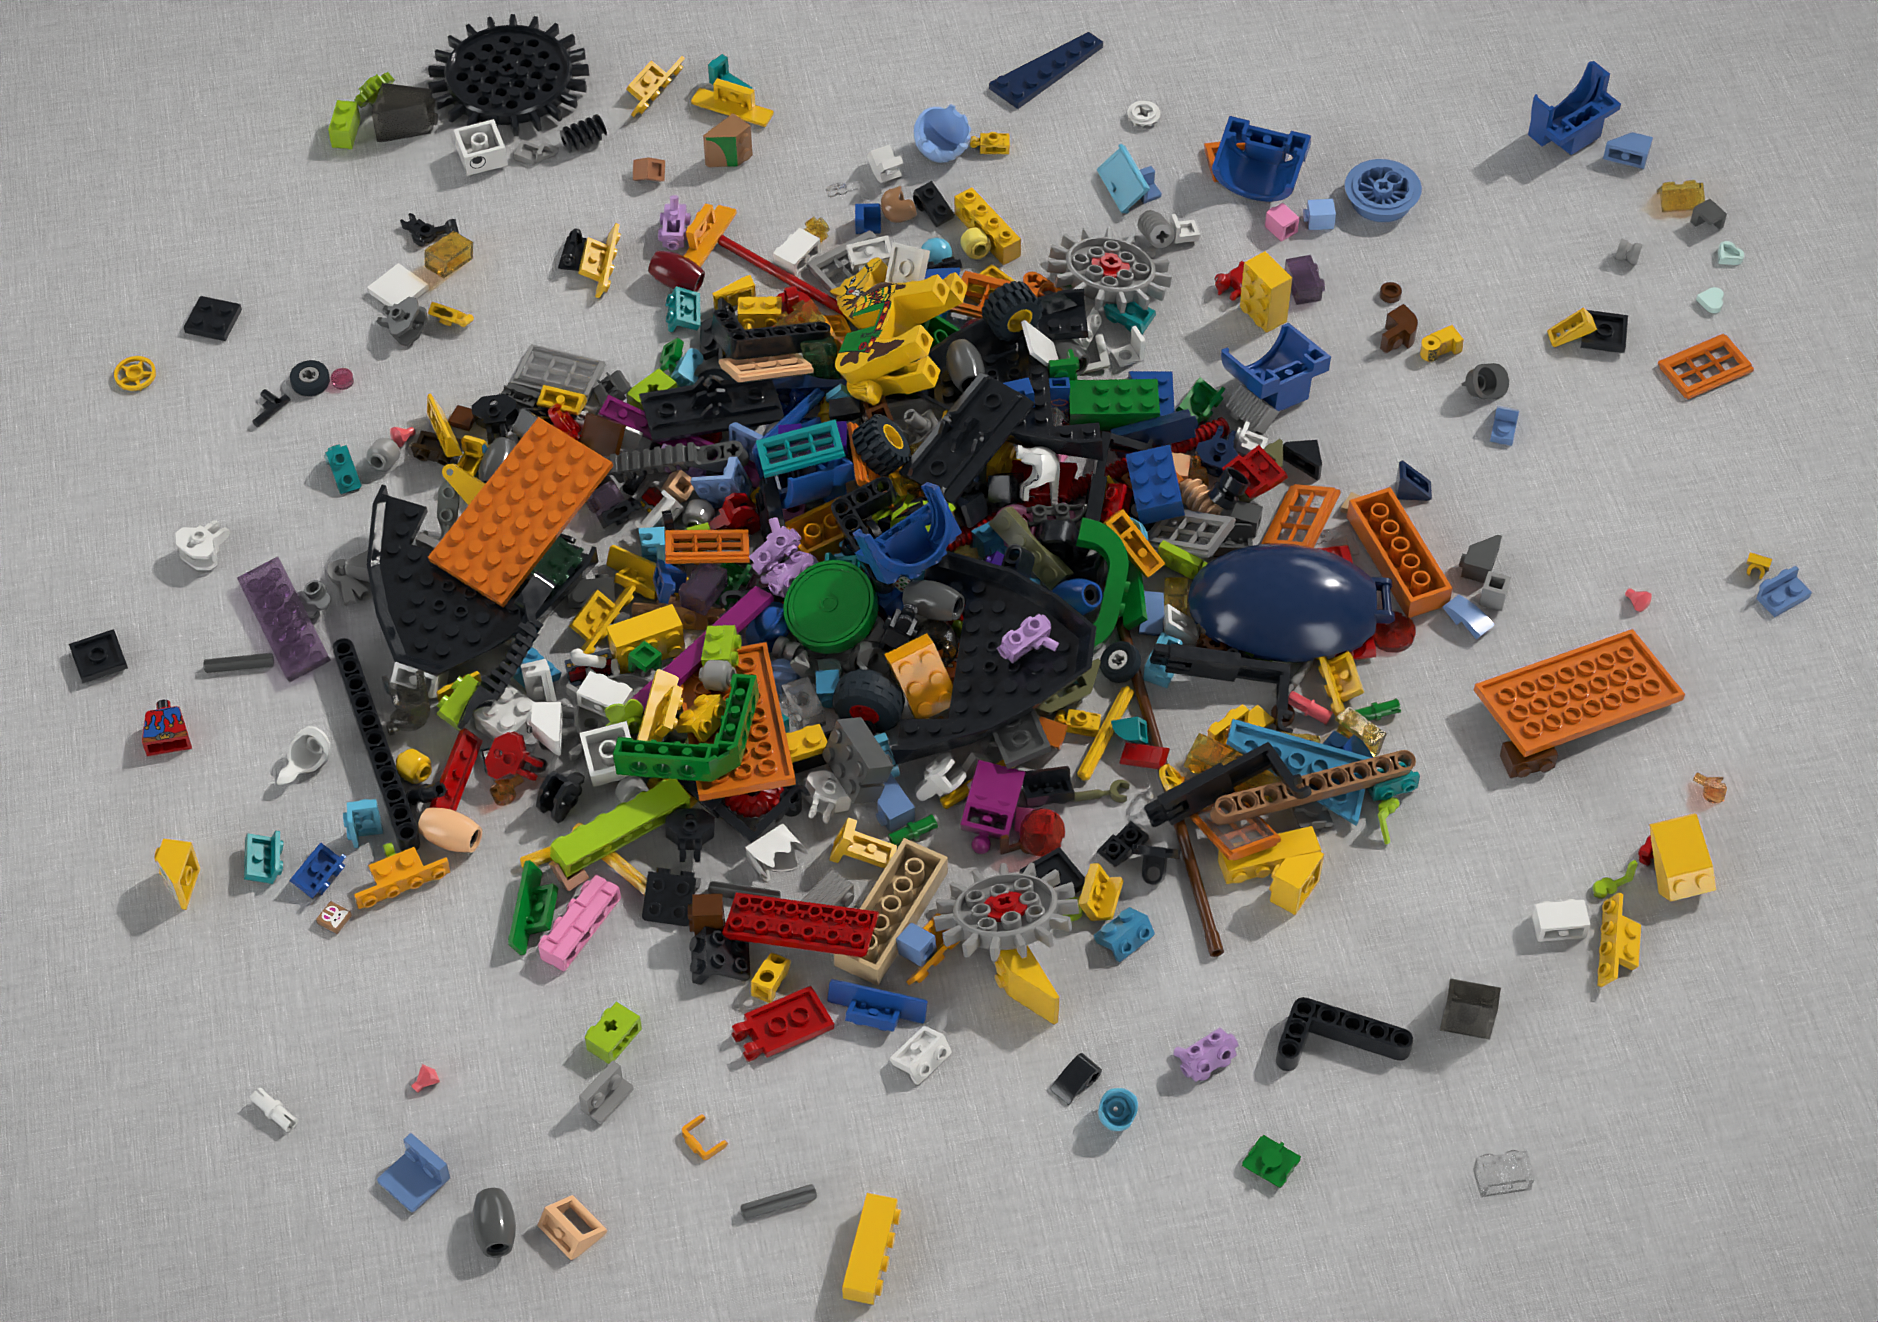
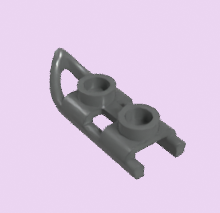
[1026,503,1087,527]

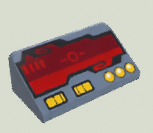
[564,649,612,686]

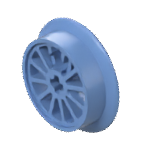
[1345,159,1422,222]

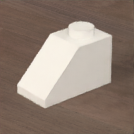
[527,702,563,755]

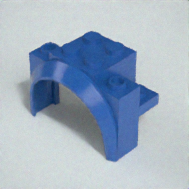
[1528,61,1621,155]
[852,482,962,584]

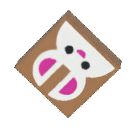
[316,901,352,934]

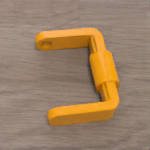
[682,1114,728,1160]

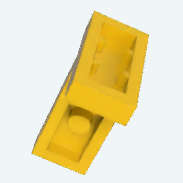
[829,818,897,869]

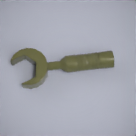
[1074,780,1130,803]

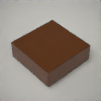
[448,405,475,431]

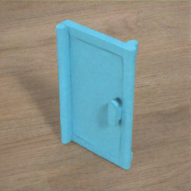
[1097,144,1150,214]

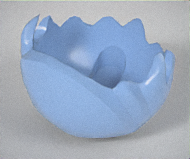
[914,104,971,163]

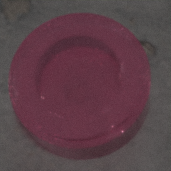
[331,368,354,390]

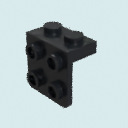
[642,867,701,926]
[689,926,750,985]

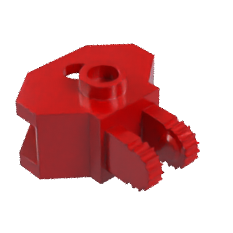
[708,493,761,535]
[485,731,544,781]

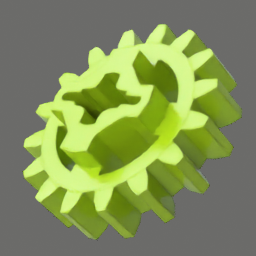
[354,72,395,108]

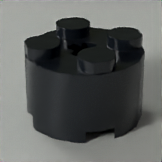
[1035,519,1079,567]

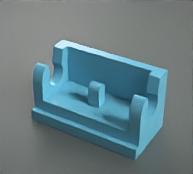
[639,527,665,563]
[1143,632,1183,688]

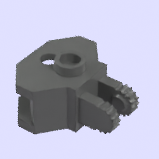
[377,297,428,346]

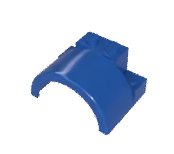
[1212,116,1311,202]
[1221,323,1331,412]
[753,436,855,509]

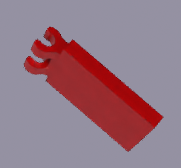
[731,985,835,1062]

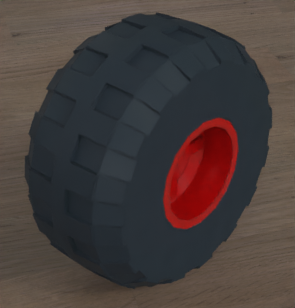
[832,669,905,733]

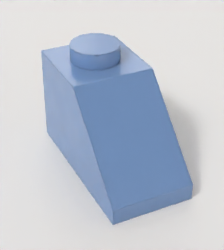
[1603,132,1653,169]
[876,773,915,833]

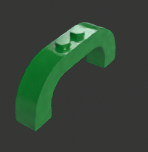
[1076,518,1130,652]

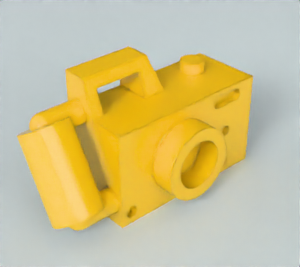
[970,132,1010,154]
[428,302,474,327]
[1054,708,1102,737]

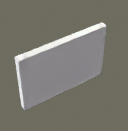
[1021,320,1058,367]

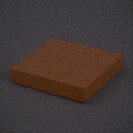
[579,413,626,457]

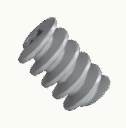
[1137,210,1175,248]

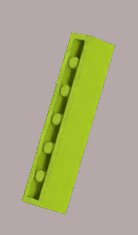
[550,779,690,878]

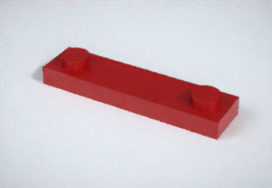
[429,728,483,811]

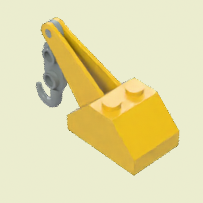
[423,464,485,541]

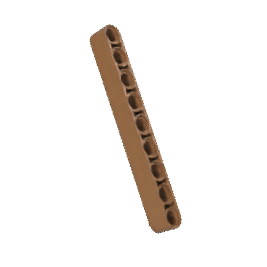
[1210,750,1416,825]

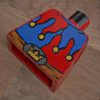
[142,699,192,756]

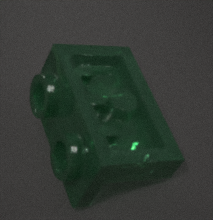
[800,336,841,380]

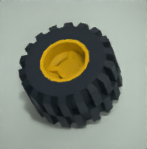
[982,281,1043,341]
[852,414,911,477]

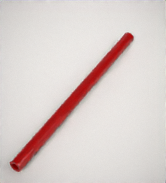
[718,235,847,318]

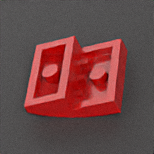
[1222,445,1288,499]

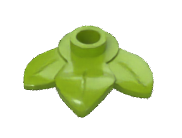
[605,699,644,734]

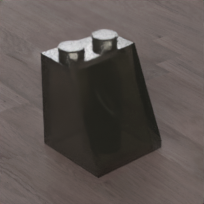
[371,83,438,142]
[1440,978,1501,1040]

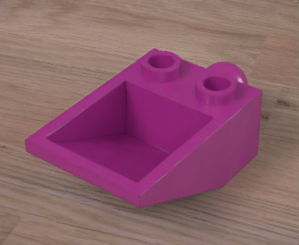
[961,760,1026,854]

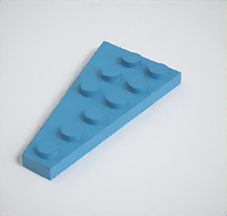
[1226,719,1371,826]

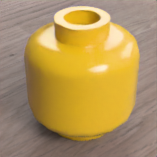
[396,749,432,784]

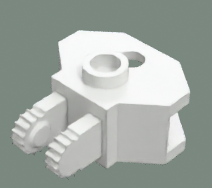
[175,520,230,570]
[914,752,967,801]
[803,770,852,824]

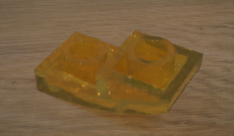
[1164,577,1188,616]

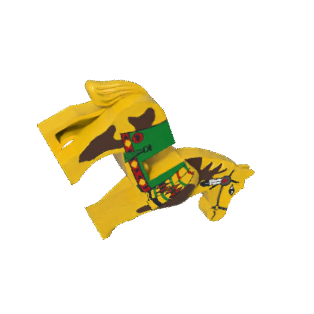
[830,257,968,406]

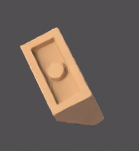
[537,1195,607,1260]

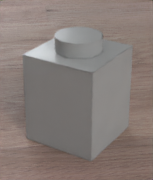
[1479,571,1511,611]

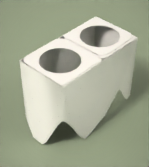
[745,824,808,881]

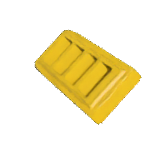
[712,275,756,310]
[1547,307,1597,348]

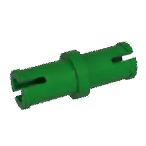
[1351,698,1401,725]
[888,814,938,847]

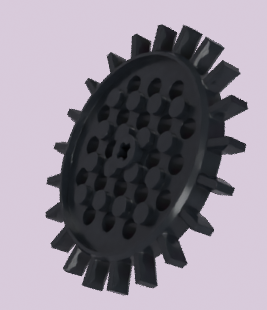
[428,14,590,137]

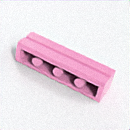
[538,875,621,972]

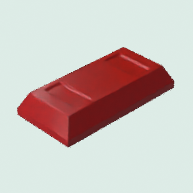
[1119,742,1170,769]

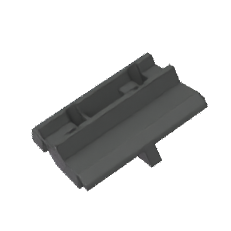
[592,370,632,406]
[495,382,540,411]
[1289,793,1334,832]

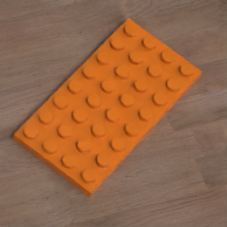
[428,417,613,608]
[1474,629,1685,757]
[673,642,796,801]

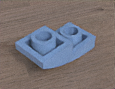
[1138,591,1164,636]
[1442,595,1495,639]

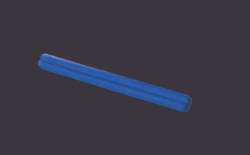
[752,388,825,456]

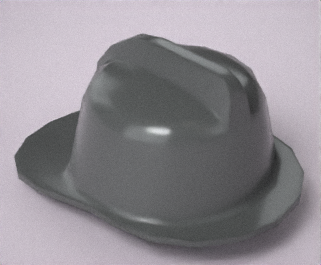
[1461,363,1509,399]

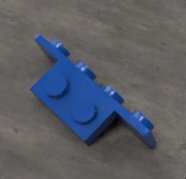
[827,979,928,1032]

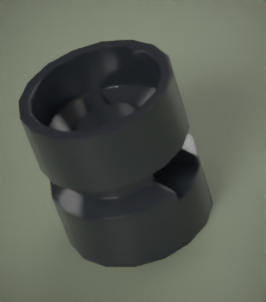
[1208,467,1250,510]

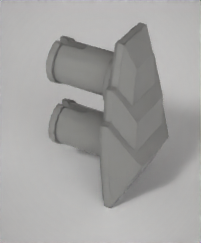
[895,408,939,450]

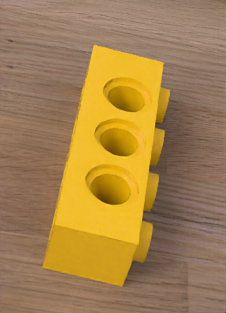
[954,187,1021,265]

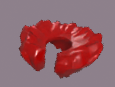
[725,787,784,818]

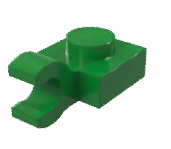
[659,337,684,377]

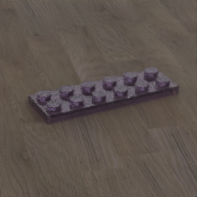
[237,556,331,683]

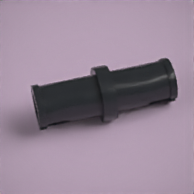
[406,782,446,805]

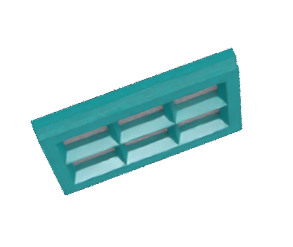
[756,420,845,478]

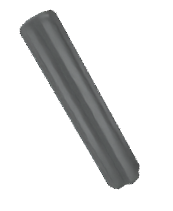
[203,653,274,673]
[708,881,781,899]
[740,1184,817,1219]

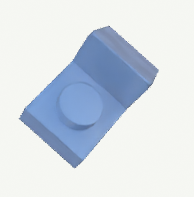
[1490,406,1519,446]

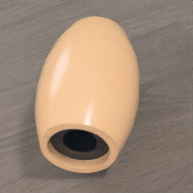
[418,808,482,853]

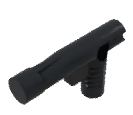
[252,389,290,427]

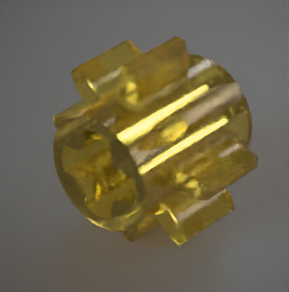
[803,216,830,243]

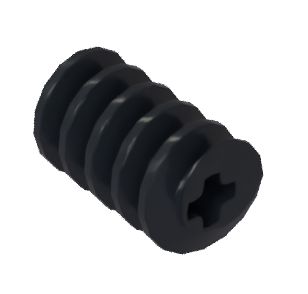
[560,114,607,153]

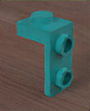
[708,54,752,89]
[324,444,362,494]

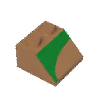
[703,114,753,167]

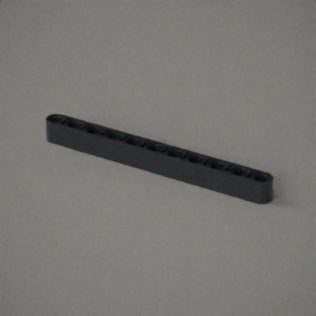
[332,638,421,851]

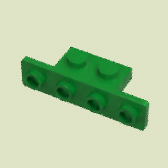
[508,860,559,955]

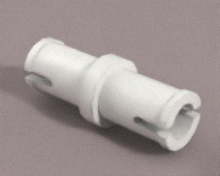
[250,1088,298,1132]

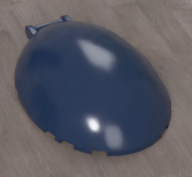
[1188,543,1395,662]

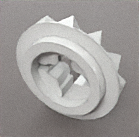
[1127,101,1160,128]

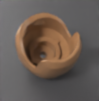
[881,186,917,223]

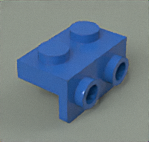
[289,842,347,899]

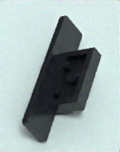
[700,298,735,365]

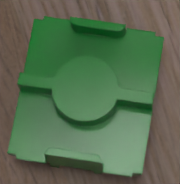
[1242,1135,1301,1188]

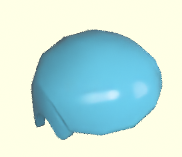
[921,237,952,264]

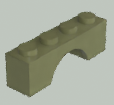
[988,506,1074,591]

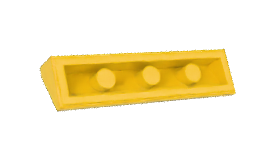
[427,394,463,457]

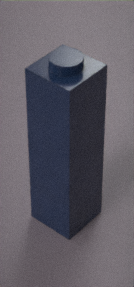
[1110,409,1199,458]

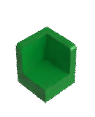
[628,640,662,673]

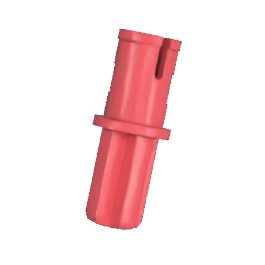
[1288,691,1333,725]

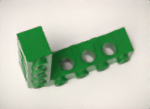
[613,674,759,782]

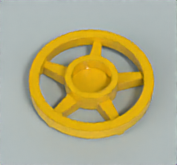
[114,356,156,391]
[1159,764,1185,791]

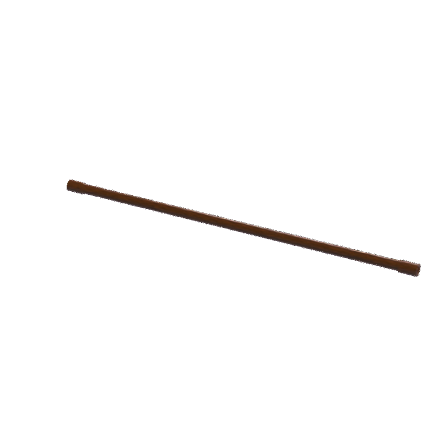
[1103,580,1224,957]

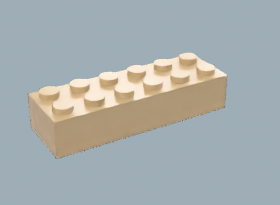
[834,838,948,986]

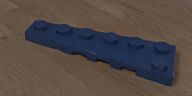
[989,32,1103,109]

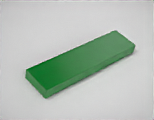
[1121,559,1148,630]

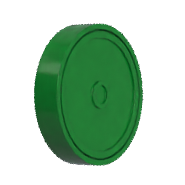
[783,560,879,654]

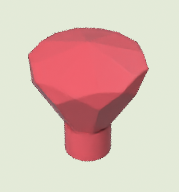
[390,427,416,447]
[1625,588,1652,612]
[411,1064,440,1093]

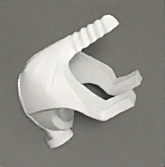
[1016,445,1060,506]

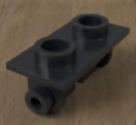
[558,228,587,271]

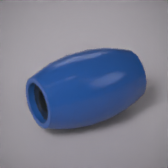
[1051,579,1102,615]

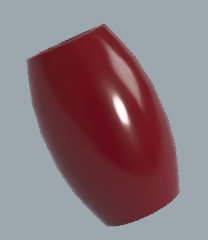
[648,251,705,292]

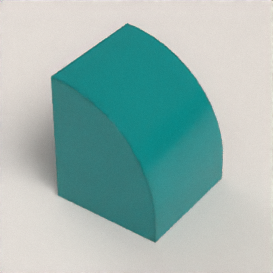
[1111,716,1148,745]

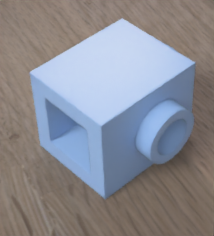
[1303,199,1336,230]

